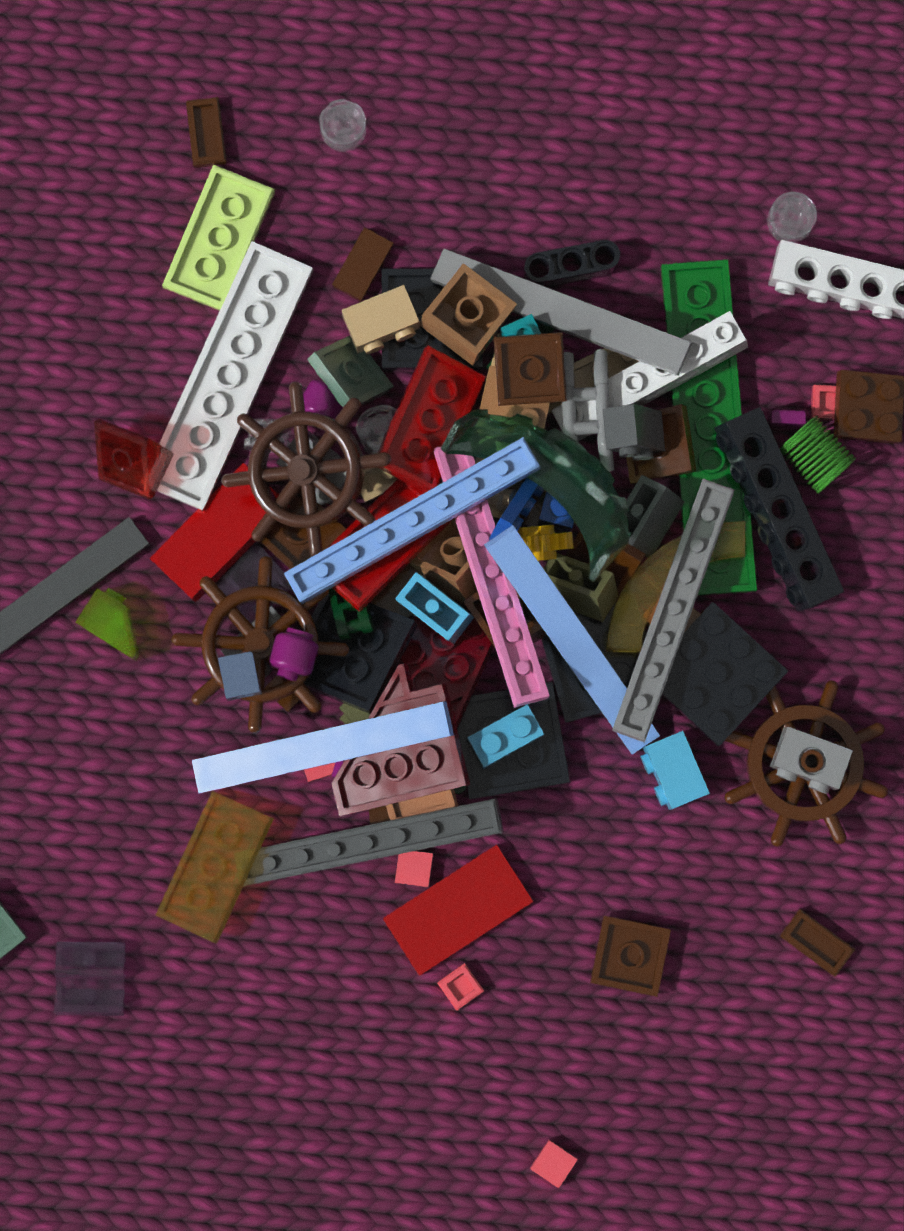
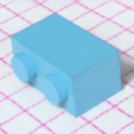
[395,572,474,643]
[467,704,544,769]
[640,731,710,810]

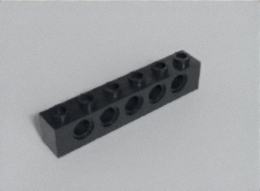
[714,407,844,612]

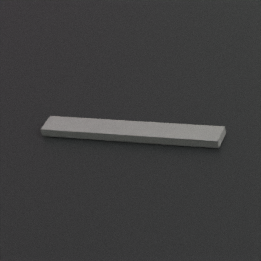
[430,249,692,376]
[612,479,735,743]

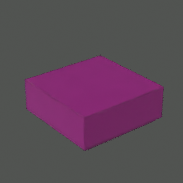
[768,410,806,429]

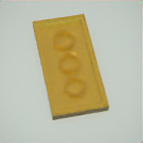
[156,791,274,944]

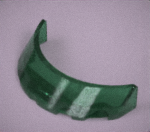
[441,409,631,582]

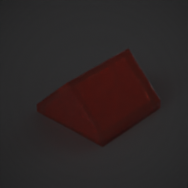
[94,419,174,500]

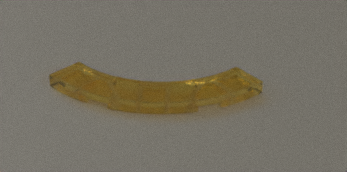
[607,521,745,652]

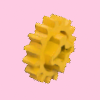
[518,525,574,561]

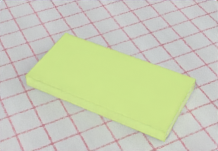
[162,165,275,311]

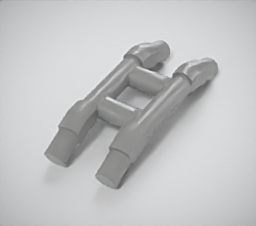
[562,349,614,474]

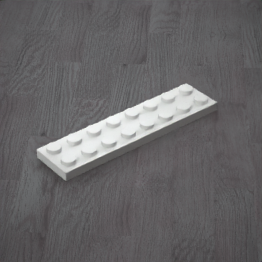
[141,241,313,511]

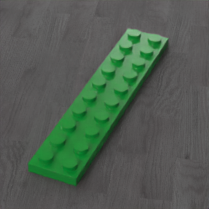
[661,259,757,596]

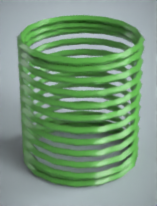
[779,416,856,494]

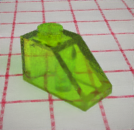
[75,588,139,661]

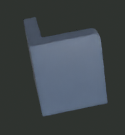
[218,652,262,701]

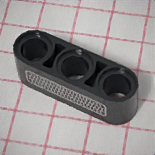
[524,240,620,288]

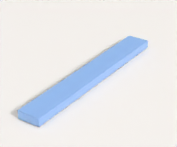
[284,437,541,604]
[484,525,660,755]
[192,701,454,793]

